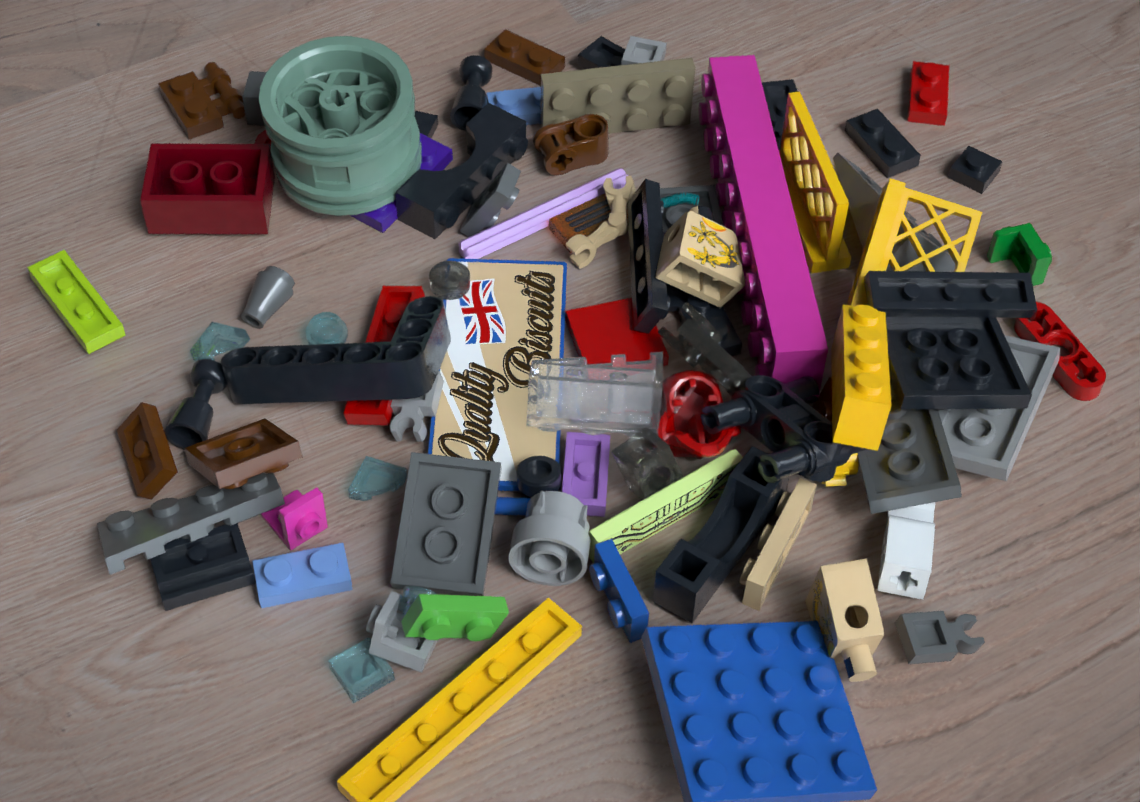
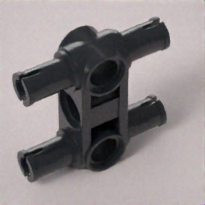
[701,375,871,483]

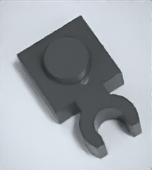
[895,611,985,664]

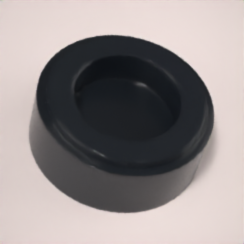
[516,456,561,497]

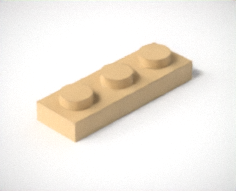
[740,478,817,611]

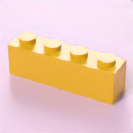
[831,304,891,451]

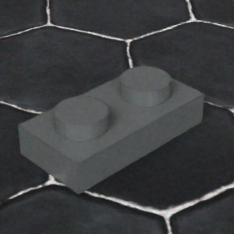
[460,163,521,237]

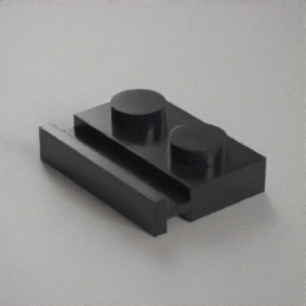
[150,523,256,611]

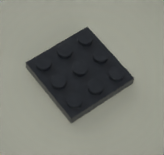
[886,317,1032,410]

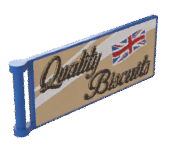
[428,258,567,516]

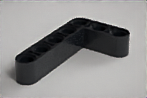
[221,296,451,404]

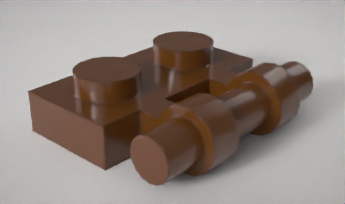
[158,62,245,140]

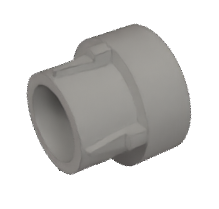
[509,490,590,586]

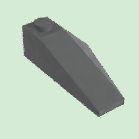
[833,152,956,272]

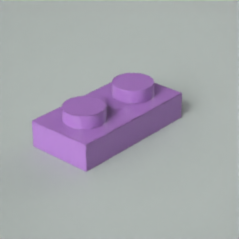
[562,432,611,517]

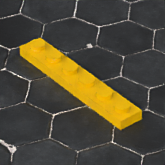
[337,597,582,802]

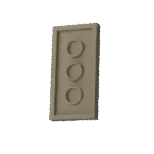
[540,58,695,140]

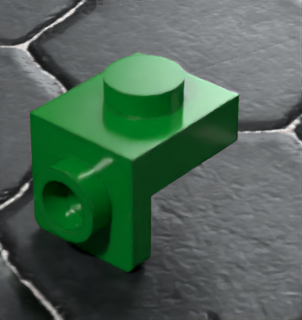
[987,223,1052,286]

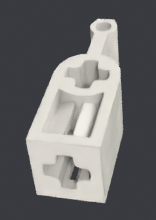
[877,502,936,600]

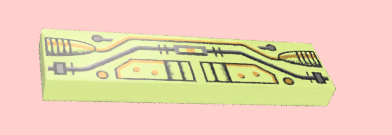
[588,449,743,563]

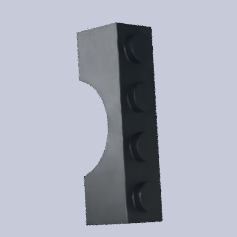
[395,103,528,239]
[653,446,789,623]

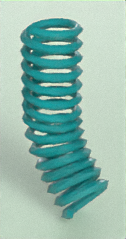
[661,192,699,208]

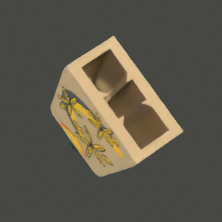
[656,206,745,308]
[805,559,884,682]

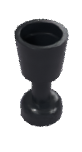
[450,55,492,131]
[164,359,227,450]

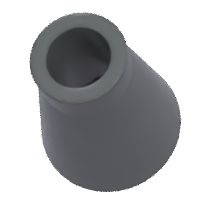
[241,266,295,329]

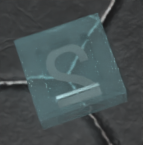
[328,637,395,703]

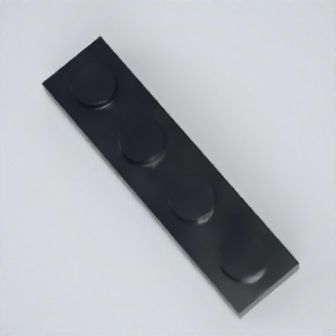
[627,179,670,334]
[864,271,1037,318]

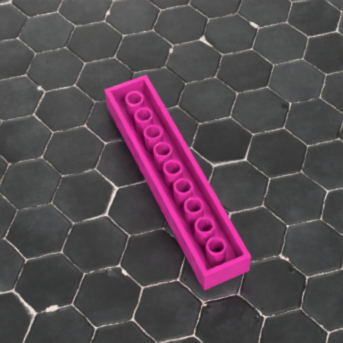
[698,55,828,403]

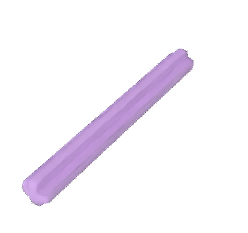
[458,168,628,259]

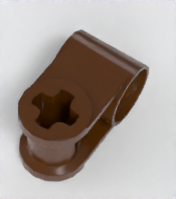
[533,114,609,176]

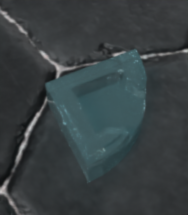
[190,322,250,361]
[348,456,408,501]

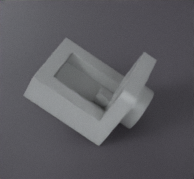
[366,591,438,673]

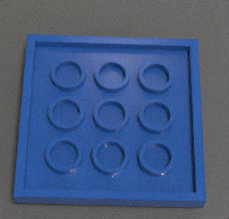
[641,621,877,802]

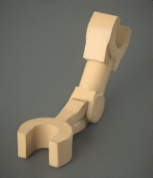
[566,176,636,269]

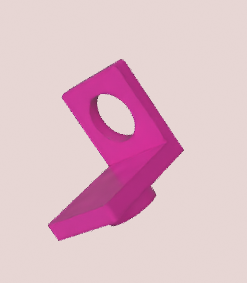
[261,487,328,551]

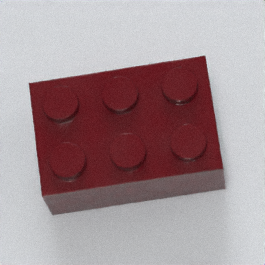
[140,143,275,234]

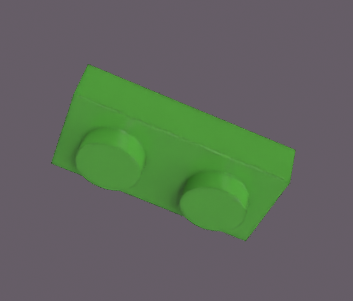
[401,594,509,641]

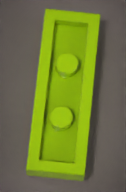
[27,250,126,354]

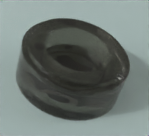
[429,261,470,300]

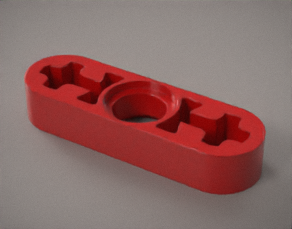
[1014,302,1106,401]

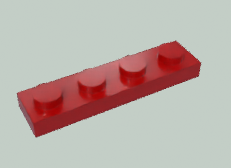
[344,286,425,426]

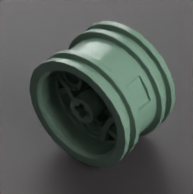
[259,36,422,216]

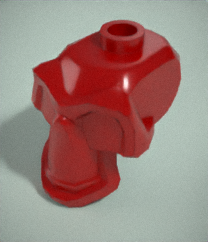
[656,370,741,460]

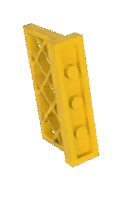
[779,91,851,274]
[846,178,982,306]

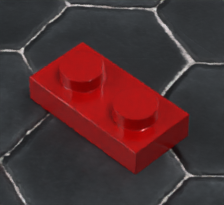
[907,61,950,126]

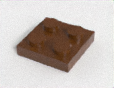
[184,418,303,489]

